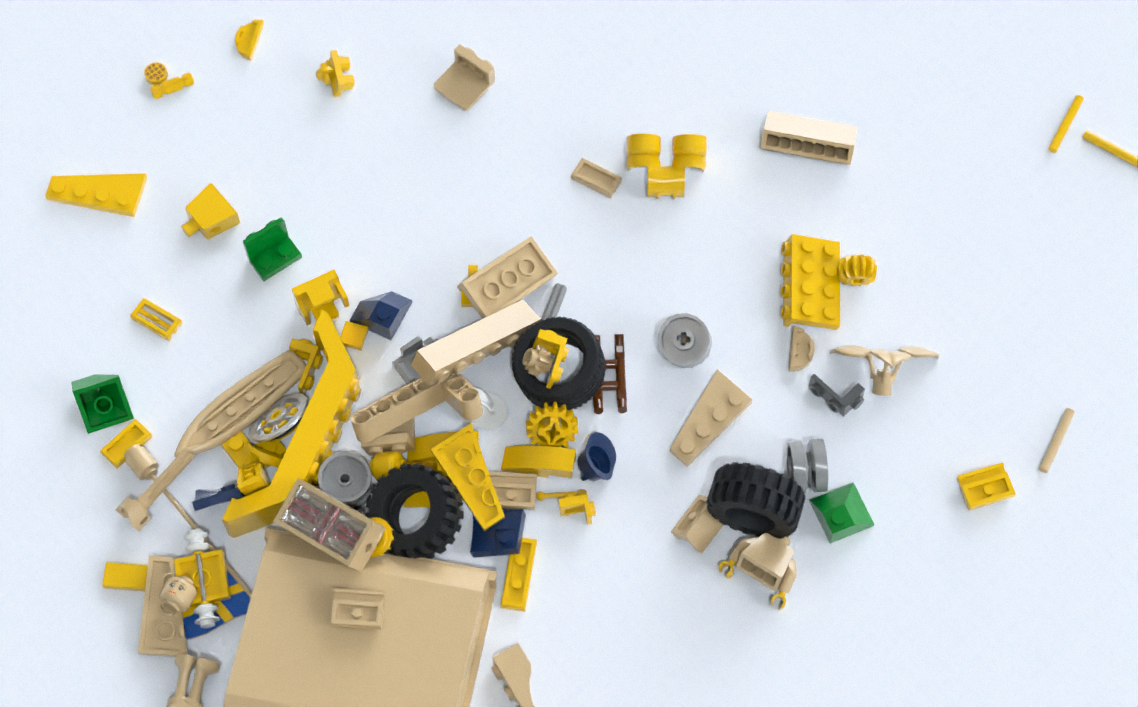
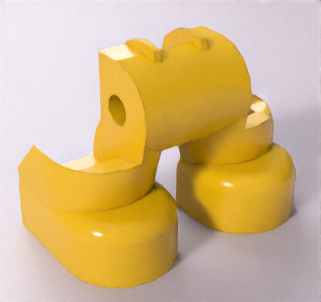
[626,133,707,199]

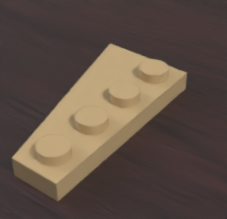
[670,369,753,467]

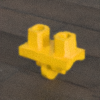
[316,50,355,97]

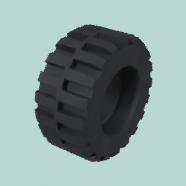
[706,462,805,539]
[365,464,464,559]

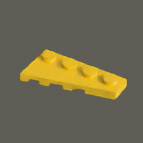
[45,173,147,217]
[430,424,505,531]

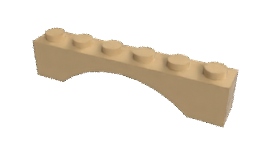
[491,643,535,707]

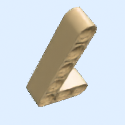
[351,373,483,443]

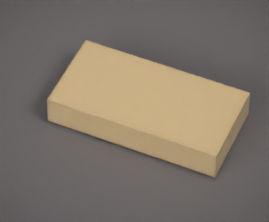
[571,158,622,199]

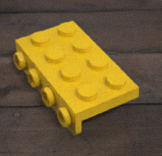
[780,234,840,330]

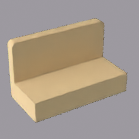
[671,495,723,553]

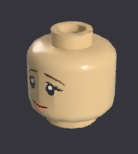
[159,575,197,614]

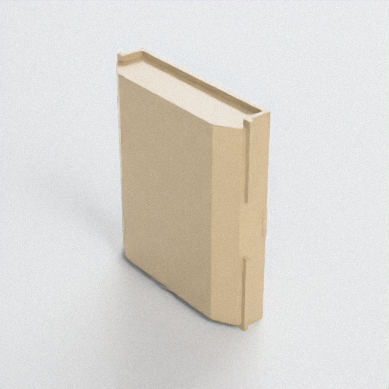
[223,528,497,707]

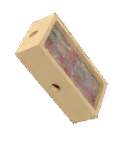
[273,478,386,572]

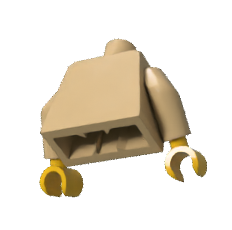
[719,533,797,610]

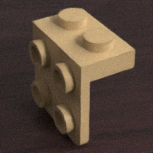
[434,44,495,111]
[361,418,415,456]

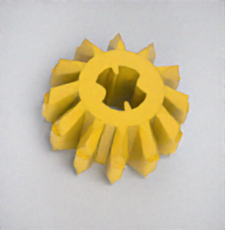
[837,254,877,286]

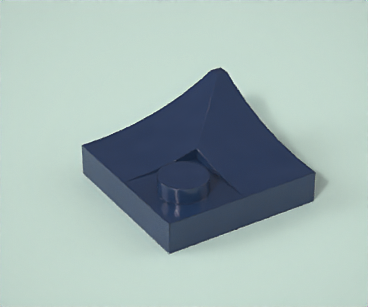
[192,484,245,511]
[470,509,526,558]

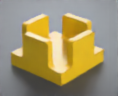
[291,269,349,325]

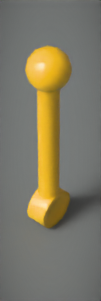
[536,489,587,501]

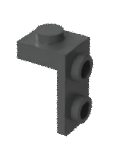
[809,374,865,417]

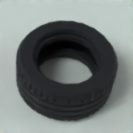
[512,316,606,410]

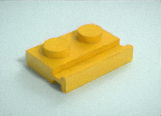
[956,462,1016,511]

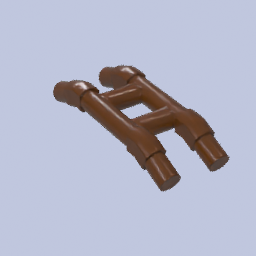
[593,334,627,414]

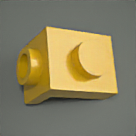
[559,494,596,525]

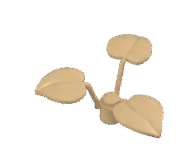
[829,345,940,396]

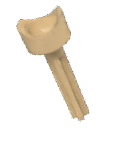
[116,449,195,531]

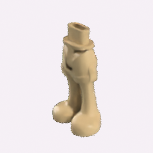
[166,654,221,707]

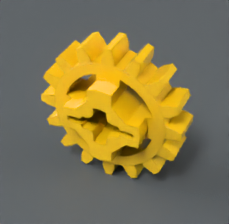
[526,402,578,448]

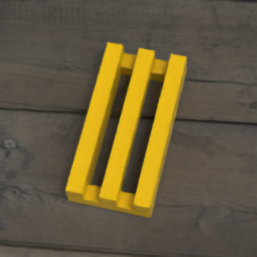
[130,298,183,341]

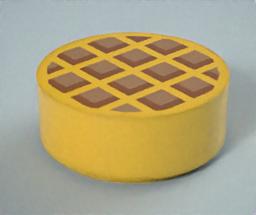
[144,62,168,85]

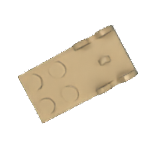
[457,236,558,319]

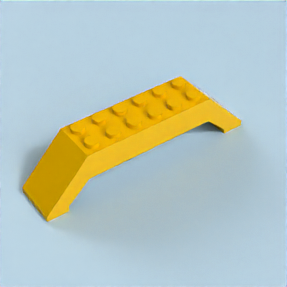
[222,310,361,538]

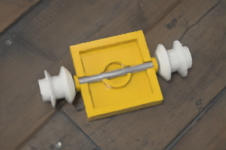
[174,529,231,628]

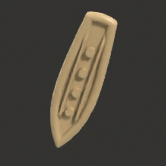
[174,350,306,457]

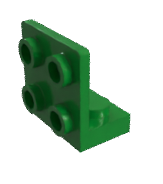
[243,217,302,282]

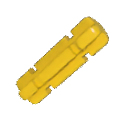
[150,72,194,99]

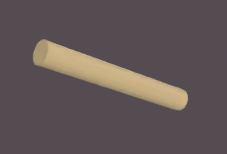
[1039,408,1075,473]

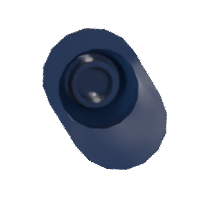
[577,432,616,481]

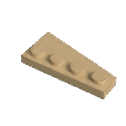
[138,555,188,657]

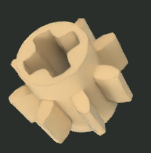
[523,345,553,377]

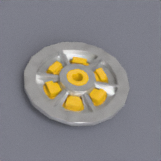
[248,393,308,442]

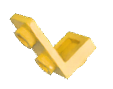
[532,329,569,389]
[289,338,323,395]

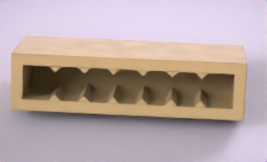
[761,111,858,165]

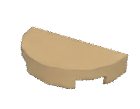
[789,326,815,372]

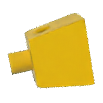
[181,183,240,239]

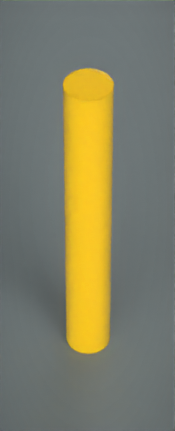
[1048,95,1084,153]
[1082,130,1138,167]

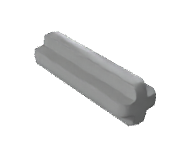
[541,283,567,320]

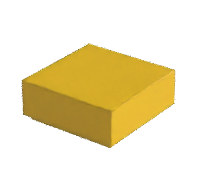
[340,321,369,351]

